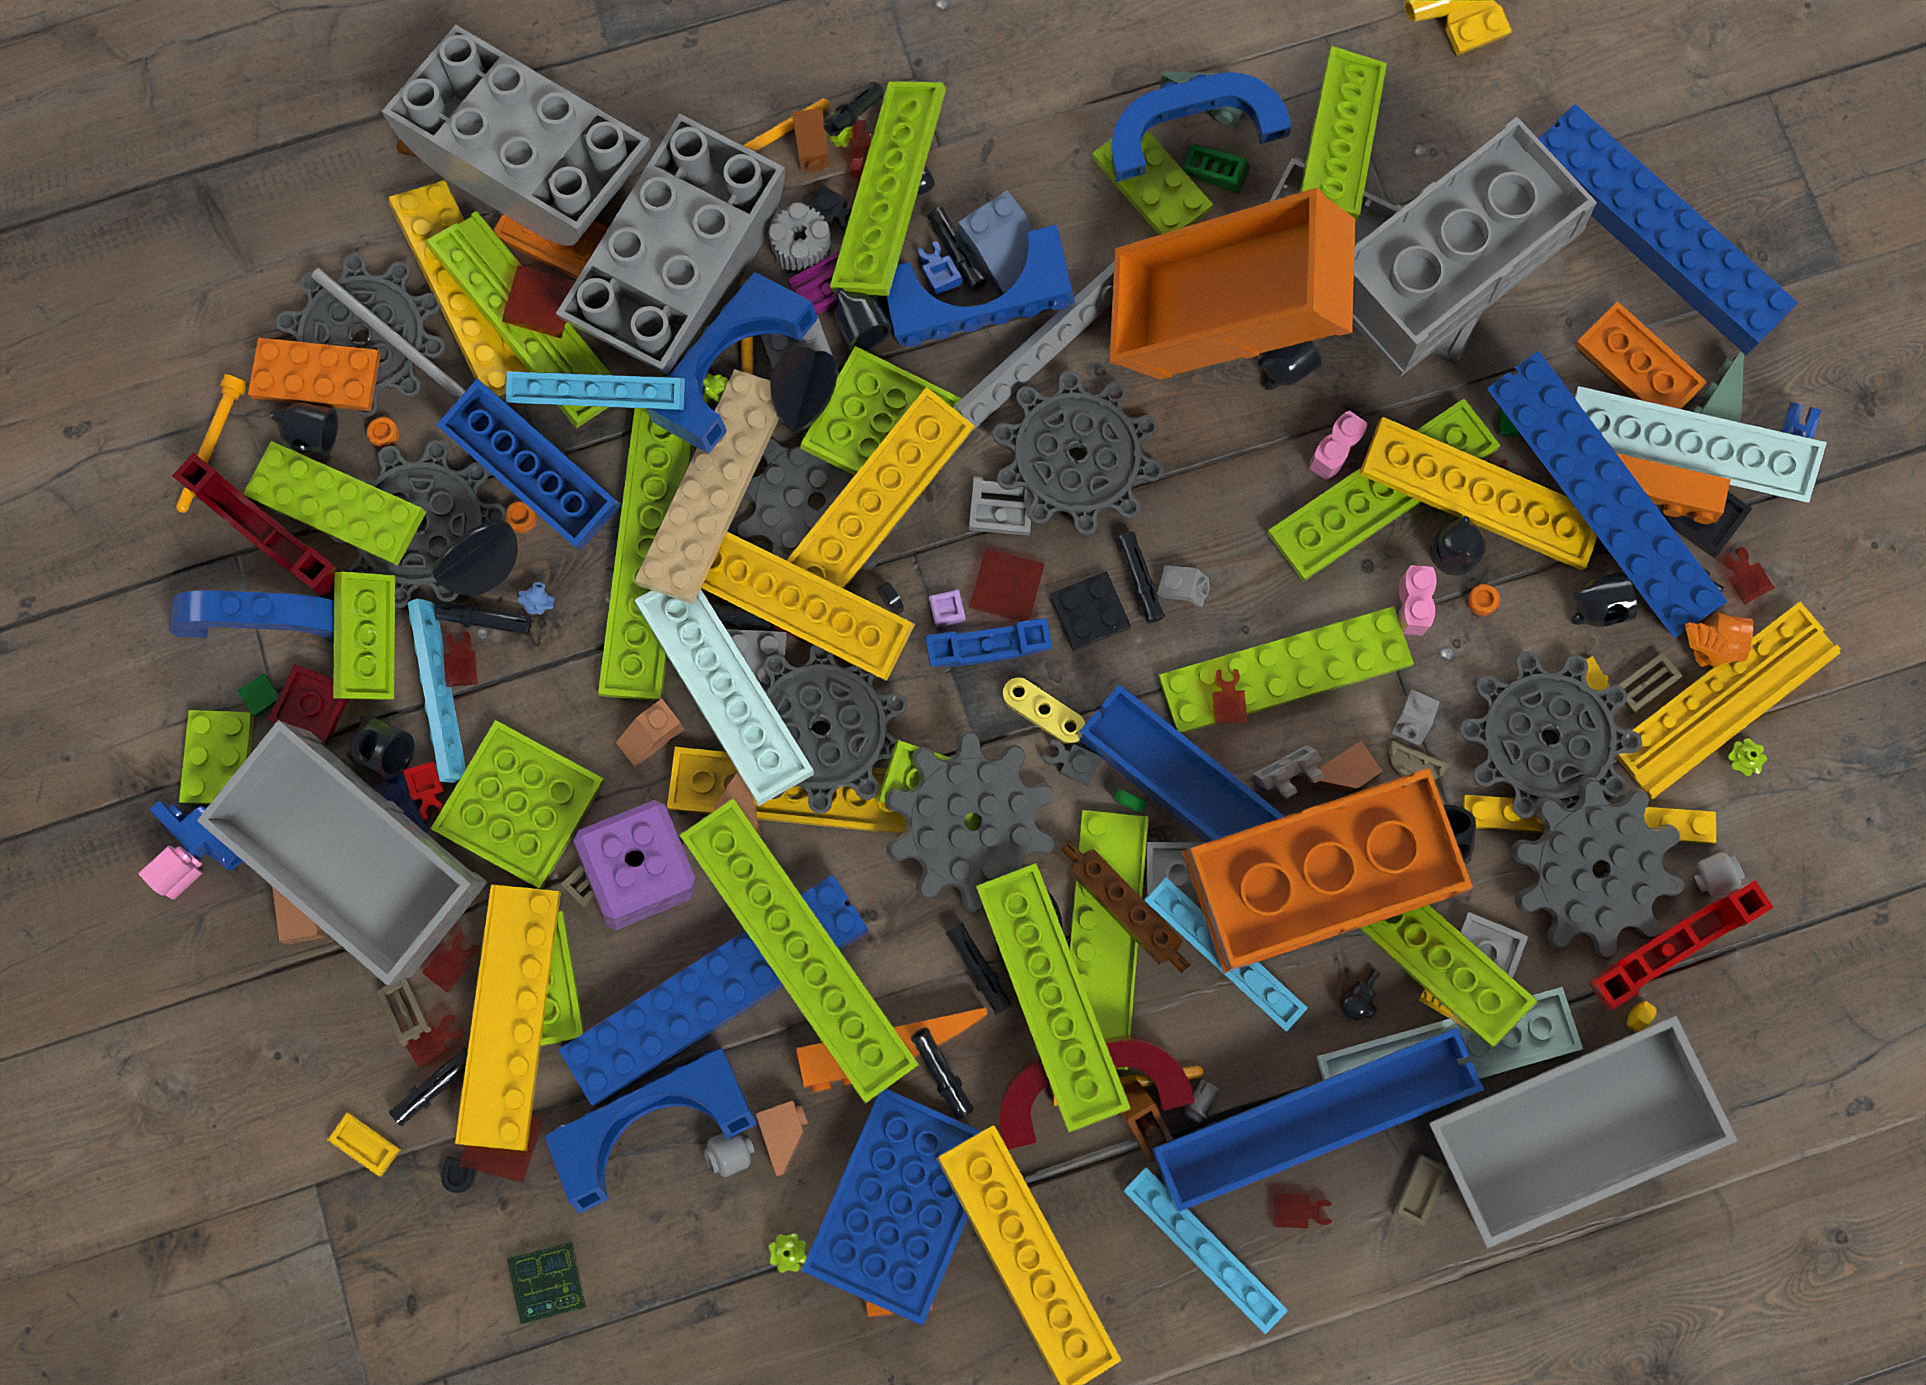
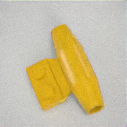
[1404,0,1512,56]

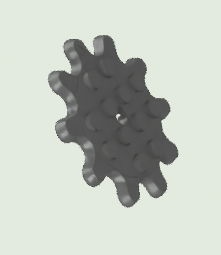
[275,254,445,417]
[992,370,1163,536]
[735,424,902,571]
[331,440,507,608]
[764,644,907,814]
[1460,652,1642,818]
[885,731,1055,913]
[1511,778,1684,959]

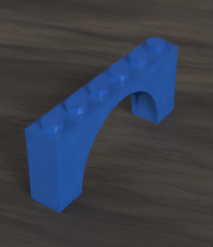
[887,225,1075,347]
[646,272,818,454]
[545,1048,757,1214]

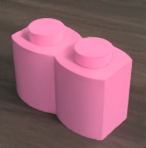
[1309,411,1367,481]
[1398,565,1437,636]
[138,846,204,900]

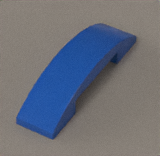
[925,618,1052,667]

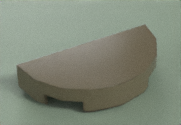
[1388,740,1450,781]

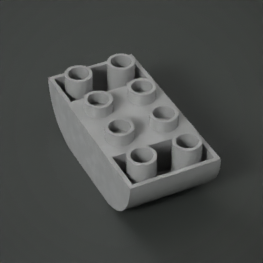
[382,25,651,245]
[556,113,785,375]

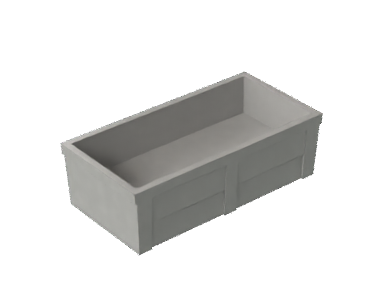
[1352,117,1597,377]
[197,720,488,986]
[1429,1016,1738,1248]

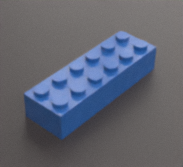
[437,379,622,551]

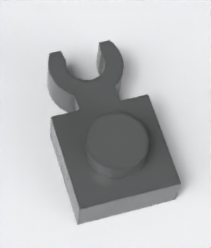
[1043,740,1102,787]

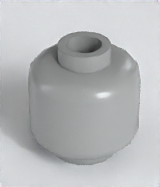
[1693,852,1745,899]
[703,1132,754,1177]

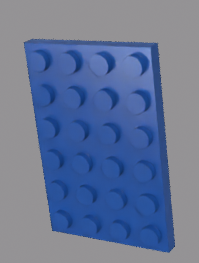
[801,1089,981,1326]

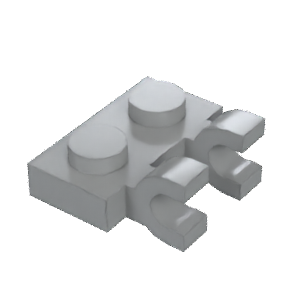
[1253,745,1325,798]

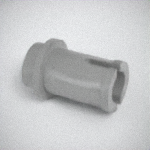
[1183,1080,1219,1124]

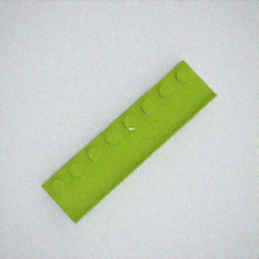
[427,211,612,428]
[1070,810,1149,1070]

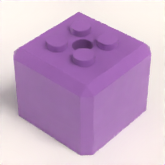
[574,800,695,930]

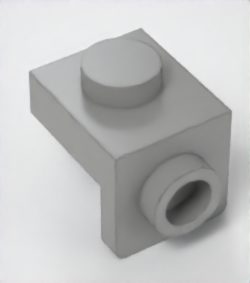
[1157,565,1210,607]
[1392,689,1440,745]

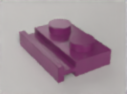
[788,251,840,315]

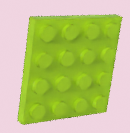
[800,346,962,476]
[431,720,605,889]

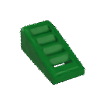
[1182,144,1249,194]

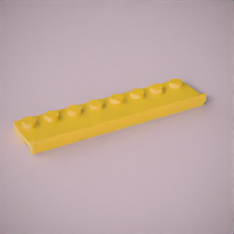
[1616,601,1841,801]
[455,884,561,1151]

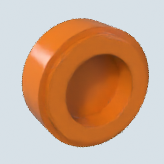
[366,417,399,449]
[505,501,537,533]
[1467,584,1500,616]

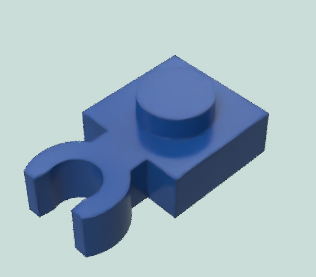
[918,242,962,295]

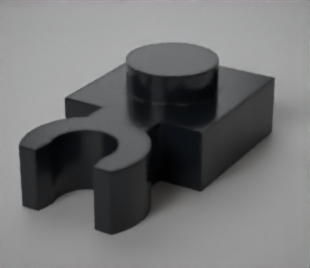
[807,185,852,232]

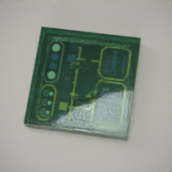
[507,1242,587,1324]

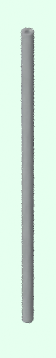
[311,268,466,400]

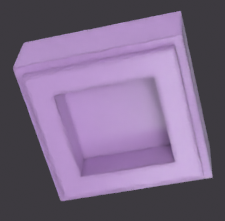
[929,590,966,628]

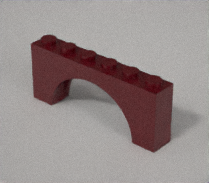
[172,453,340,601]

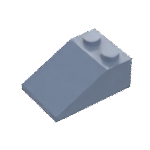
[958,190,1034,295]

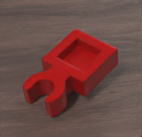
[403,761,445,820]

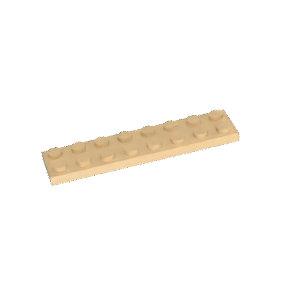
[635,369,779,604]

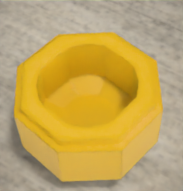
[1627,1001,1657,1033]

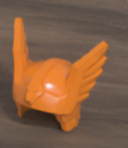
[1685,610,1754,667]

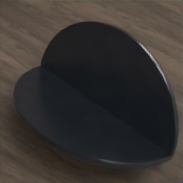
[770,347,838,432]
[432,520,518,595]

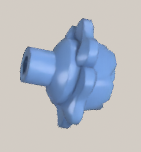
[517,582,555,615]

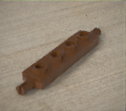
[1061,840,1191,974]

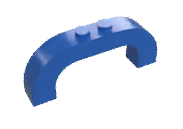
[1111,72,1292,182]
[169,590,334,643]

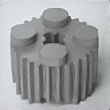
[769,203,831,273]

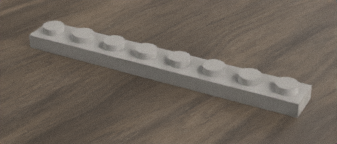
[954,261,1115,430]

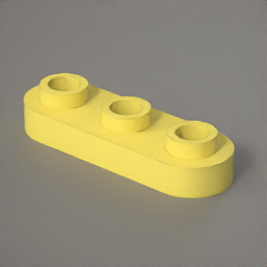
[1003,678,1085,745]

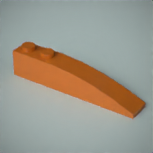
[1616,453,1731,524]
[796,1008,987,1093]

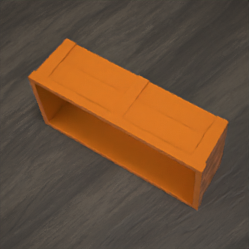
[1110,188,1355,380]
[1181,768,1473,974]

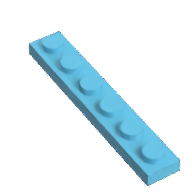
[506,372,685,410]
[408,599,466,784]
[1144,877,1308,1032]
[1123,1167,1288,1334]

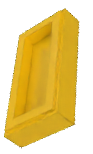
[327,1113,401,1177]

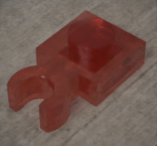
[850,120,872,177]
[1722,546,1775,605]
[444,632,478,687]
[1212,669,1247,725]
[422,933,479,993]
[405,1014,465,1068]
[1274,1194,1332,1228]

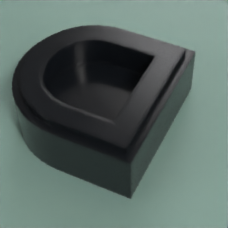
[877,582,904,615]
[441,1156,479,1193]

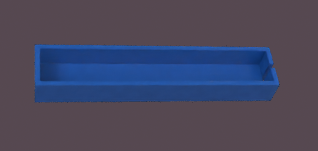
[1538,103,1798,355]
[1487,350,1728,638]
[1078,684,1285,842]
[558,875,869,1107]
[1151,1028,1484,1212]

